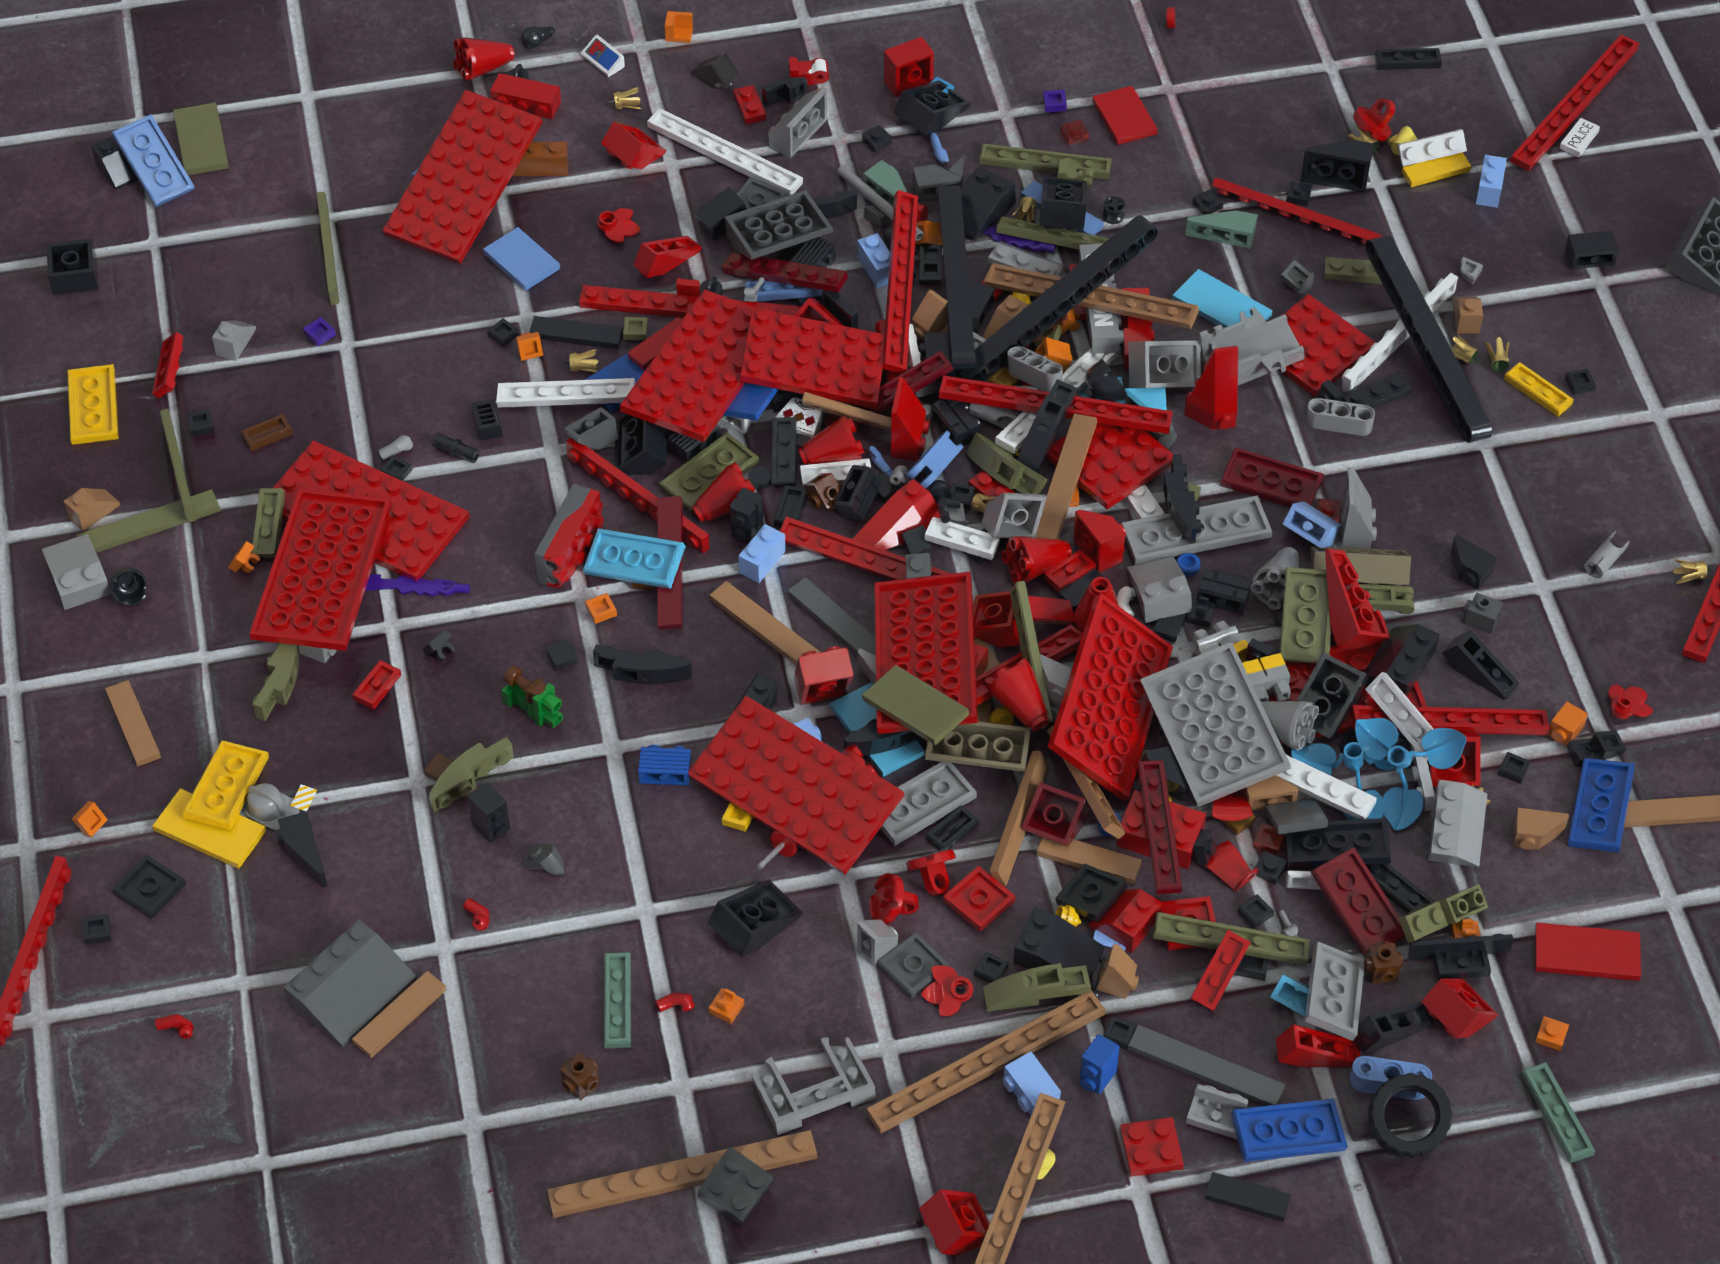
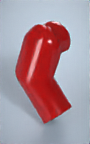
[654,992,695,1013]

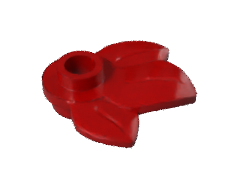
[597,208,640,243]
[1608,684,1654,719]
[921,965,974,1016]

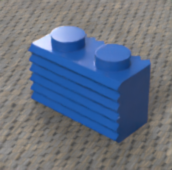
[638,745,692,786]
[1079,1034,1120,1094]

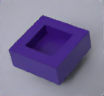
[1043,90,1067,112]
[303,317,336,347]

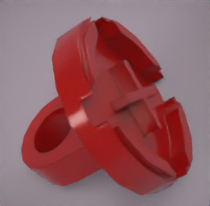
[1353,98,1395,141]
[906,849,956,896]
[869,873,919,925]

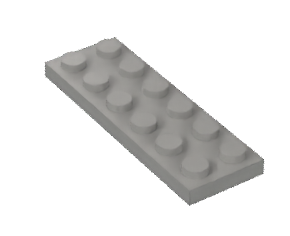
[1122,496,1272,565]

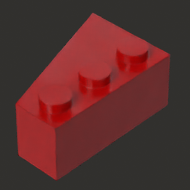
[1120,288,1154,370]

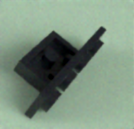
[798,290,860,329]
[1407,933,1514,980]

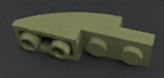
[966,433,1048,494]
[252,643,299,721]
[429,737,514,812]
[1398,884,1488,943]
[983,963,1091,1012]

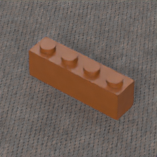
[512,141,569,176]

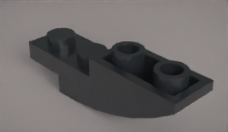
[1017,379,1078,473]
[1163,454,1201,543]
[593,644,693,684]
[844,719,921,755]

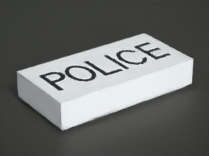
[1559,118,1600,158]

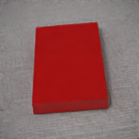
[1535,922,1641,981]

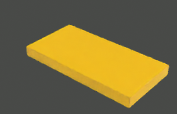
[67,364,119,445]
[182,740,269,830]
[152,788,266,869]

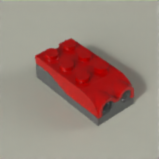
[534,484,604,588]

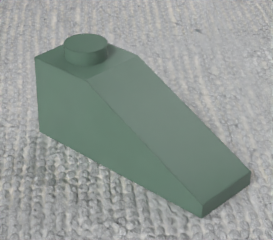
[863,160,907,207]
[1185,210,1258,249]

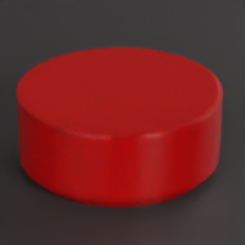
[1166,7,1176,29]
[917,204,928,222]

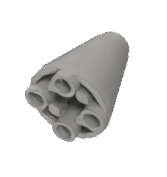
[1250,547,1300,610]
[1260,701,1319,750]

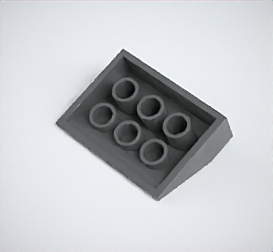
[725,190,833,260]
[1665,196,1720,295]
[283,919,417,1048]

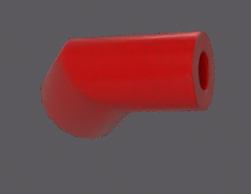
[463,898,490,931]
[155,1014,194,1039]

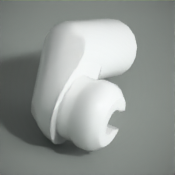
[1117,586,1136,617]

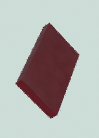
[1220,447,1324,507]
[1311,847,1405,957]

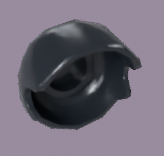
[110,567,147,607]

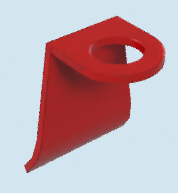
[1212,790,1253,822]
[1202,840,1259,892]

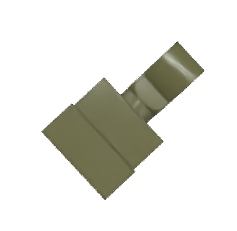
[1057,158,1094,186]

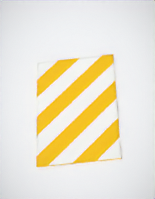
[290,784,317,811]

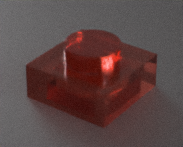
[1060,119,1089,145]
[1316,498,1341,523]
[1253,823,1285,856]

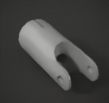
[969,403,1020,429]
[1584,531,1630,578]

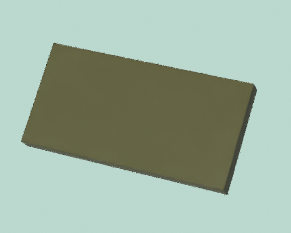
[173,102,229,175]
[659,432,759,514]
[1280,567,1331,665]
[862,665,969,745]

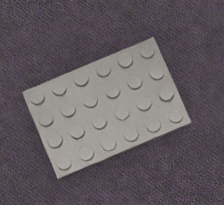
[1140,642,1291,807]

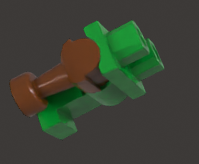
[501,665,563,728]

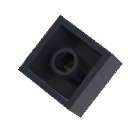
[47,238,98,295]
[698,1146,775,1228]

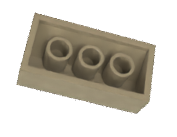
[1310,546,1411,586]
[925,722,1031,772]

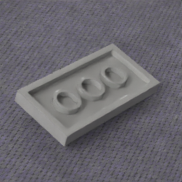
[880,762,977,846]
[1305,942,1364,1041]

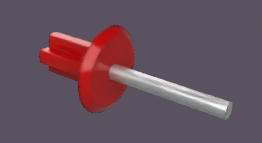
[757,830,797,870]

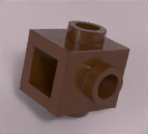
[803,473,842,511]
[1364,943,1403,985]
[560,1053,600,1101]

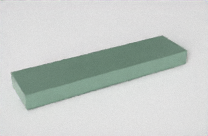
[604,952,631,1048]
[1521,1062,1595,1163]

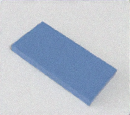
[112,114,195,208]

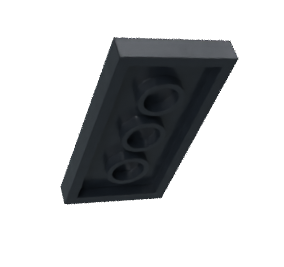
[1286,818,1391,869]

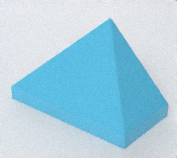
[1125,387,1167,410]
[1270,974,1309,1017]

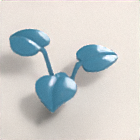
[1355,718,1466,831]
[1291,733,1404,820]

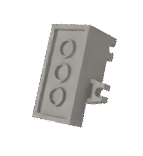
[1199,307,1304,385]

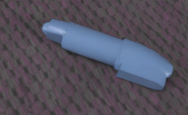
[930,133,949,164]
[868,446,893,477]

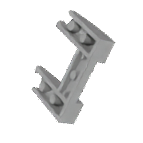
[751,1037,876,1136]

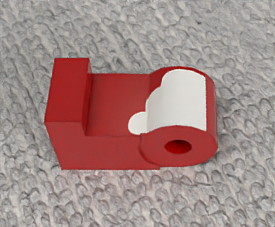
[789,57,829,85]

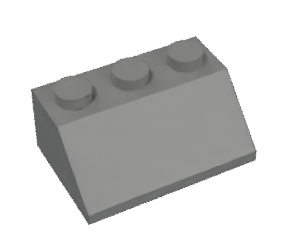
[768,87,827,158]
[987,243,1067,277]
[1428,780,1487,868]

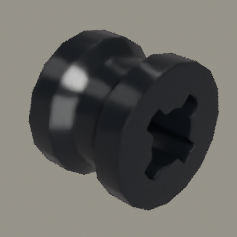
[1103,196,1126,224]

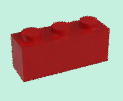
[490,73,561,119]

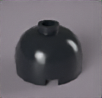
[1084,359,1127,403]

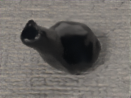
[521,26,555,49]

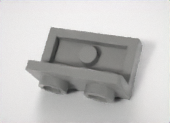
[1186,1084,1248,1139]

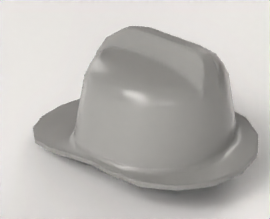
[243,783,299,830]

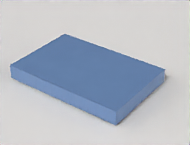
[483,227,560,291]

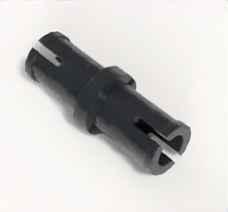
[432,432,480,463]

